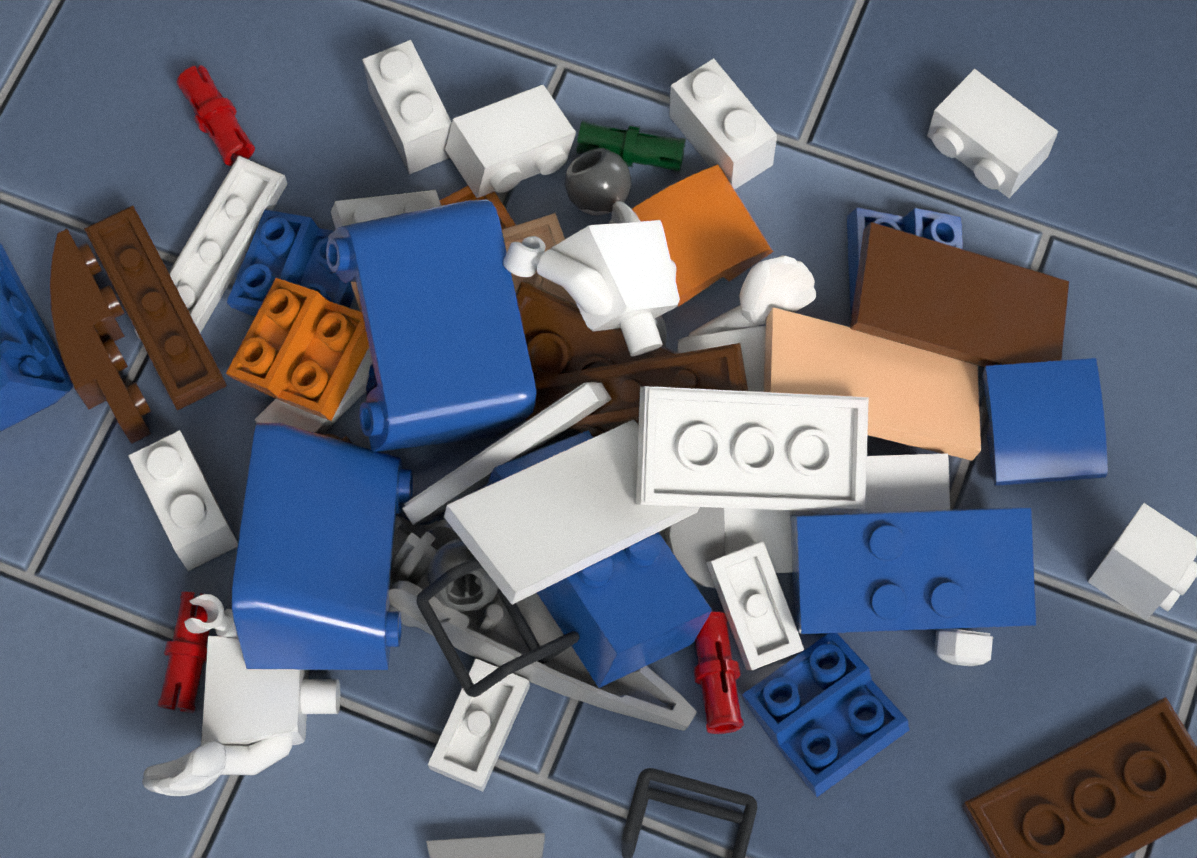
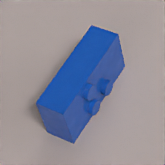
[486,430,712,688]
[790,507,1036,634]

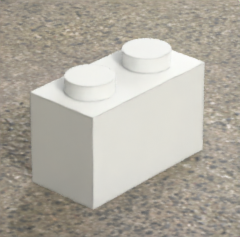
[362,40,452,174]
[669,58,777,189]
[927,69,1058,198]
[445,85,576,198]
[128,430,238,571]
[1088,503,1197,621]

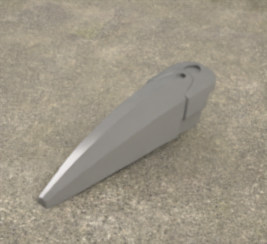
[389,516,697,731]

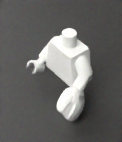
[503,201,680,356]
[677,255,816,392]
[142,594,340,796]

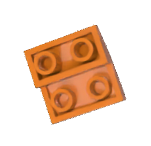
[632,164,774,307]
[226,278,369,421]

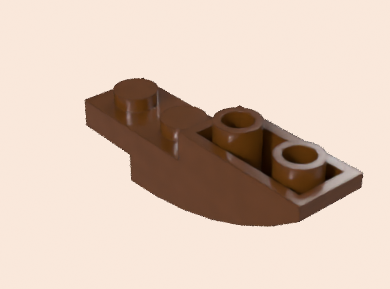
[50,229,151,444]

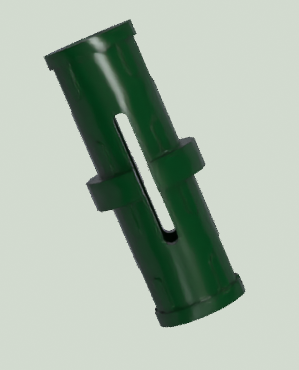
[576,120,686,172]

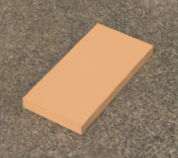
[764,307,981,461]

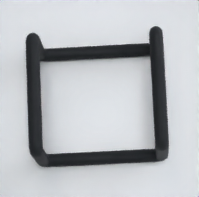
[416,558,579,698]
[622,768,757,858]

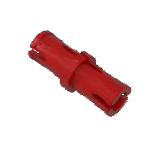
[176,65,255,166]
[157,592,210,713]
[693,612,744,734]

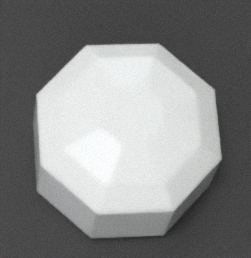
[934,629,993,666]

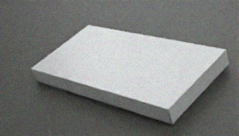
[636,386,869,513]
[444,419,700,604]
[724,453,950,573]

